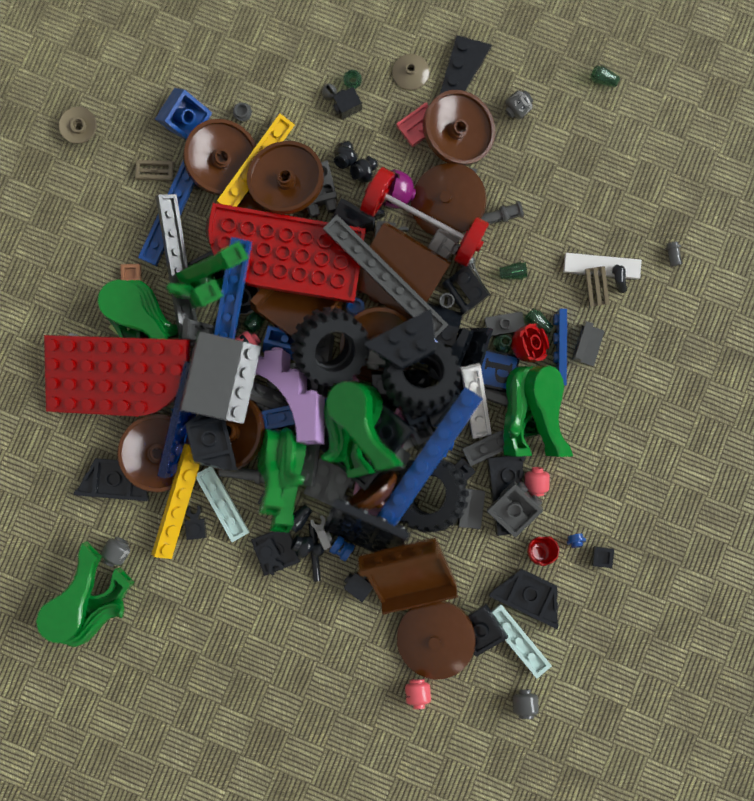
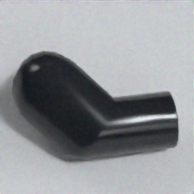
[612,264,627,293]

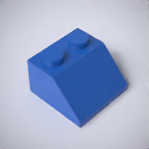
[155,88,212,140]

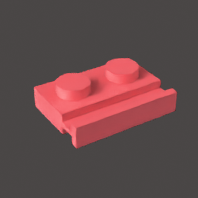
[396,102,428,147]

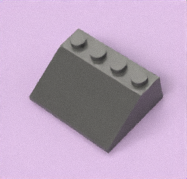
[180,331,261,424]

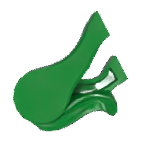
[166,241,249,309]
[98,279,178,339]
[503,366,574,457]
[321,382,404,478]
[257,428,306,533]
[36,541,135,647]

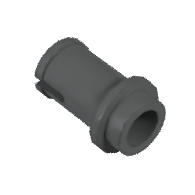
[665,241,683,267]

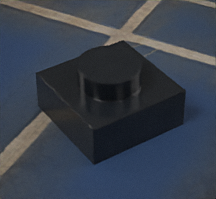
[591,546,614,568]

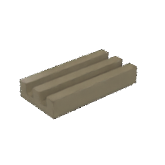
[135,160,175,181]
[585,266,609,307]

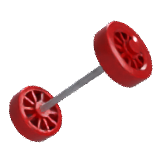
[360,167,489,267]

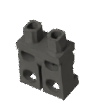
[305,160,338,218]

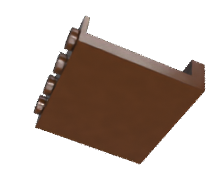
[356,222,452,320]
[250,288,347,338]
[359,537,458,615]

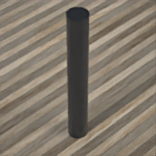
[308,523,321,582]

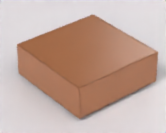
[120,264,141,281]

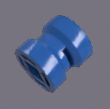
[329,535,355,562]

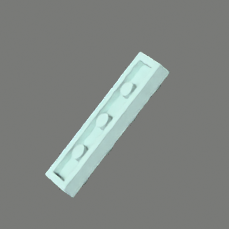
[196,467,250,542]
[492,604,552,678]

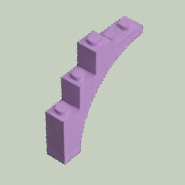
[255,347,325,445]

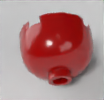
[511,323,549,363]

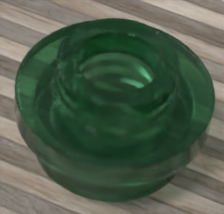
[343,70,362,89]

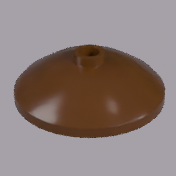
[348,471,397,511]

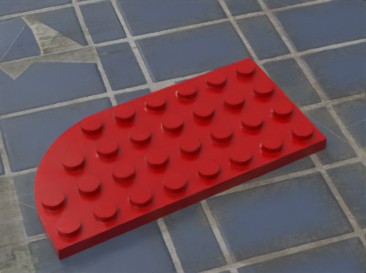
[208,203,366,304]
[44,335,190,416]

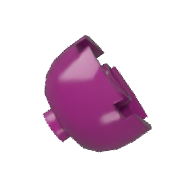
[383,169,416,209]

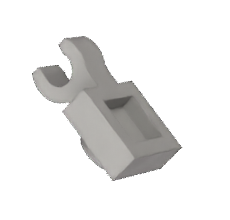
[311,515,333,550]

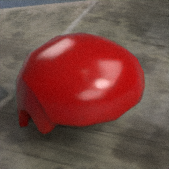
[527,536,560,566]

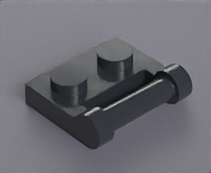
[441,264,491,315]

